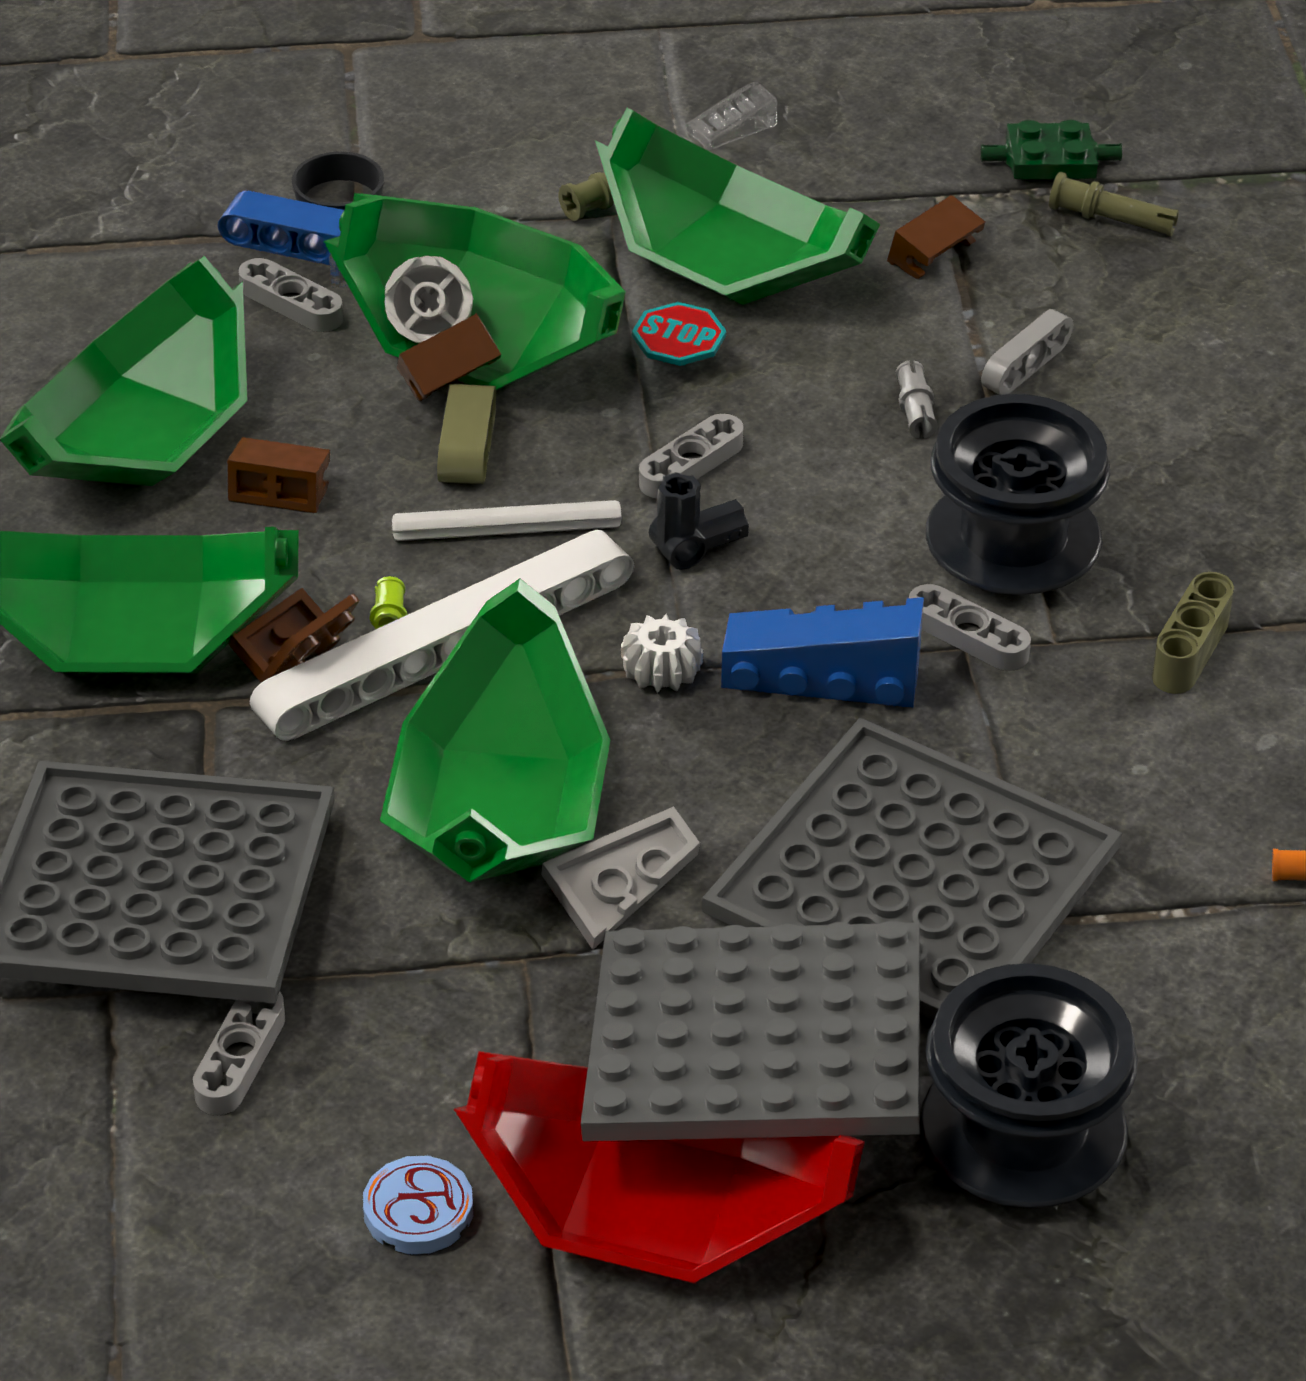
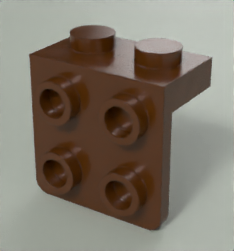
[228,588,360,683]

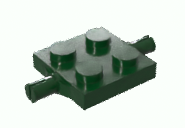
[980,120,1122,179]

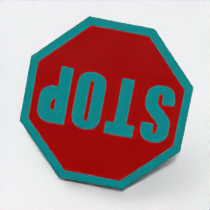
[632,302,726,366]

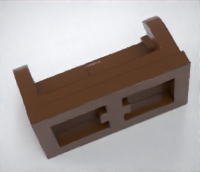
[887,195,985,279]
[397,314,502,402]
[227,437,330,513]

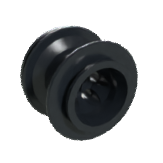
[926,394,1110,595]
[920,963,1138,1208]

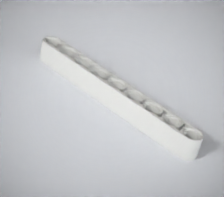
[250,530,634,741]

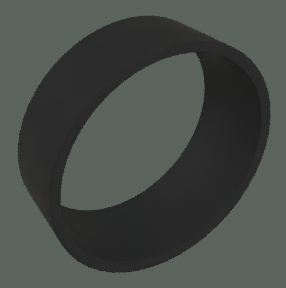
[292,152,384,210]

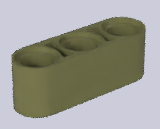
[437,384,496,484]
[1152,572,1234,694]

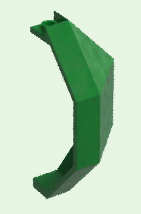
[595,108,880,305]
[324,193,626,390]
[0,256,248,486]
[0,527,299,674]
[380,578,611,882]

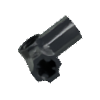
[649,472,749,570]

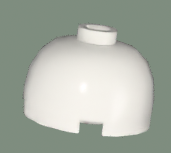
[385,256,473,343]

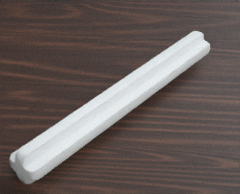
[392,500,621,541]

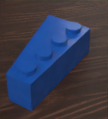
[721,597,924,708]

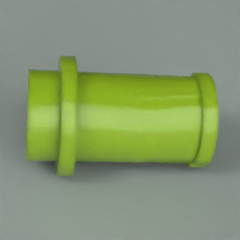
[369,576,408,629]

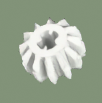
[621,613,703,694]

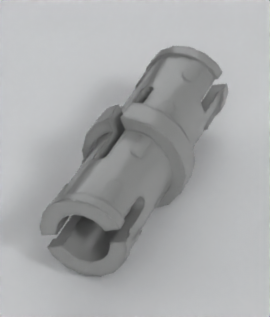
[895,361,938,438]

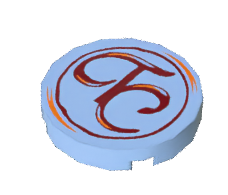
[363,1156,473,1254]

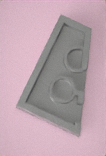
[541,807,700,950]

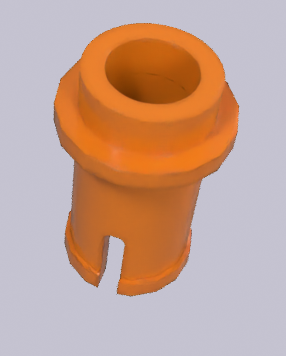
[1272,849,1306,881]

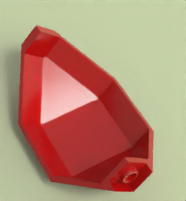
[453,1051,865,1283]

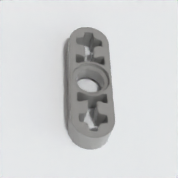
[239,258,343,332]
[981,309,1073,395]
[639,414,743,498]
[909,584,1031,670]
[193,991,285,1115]

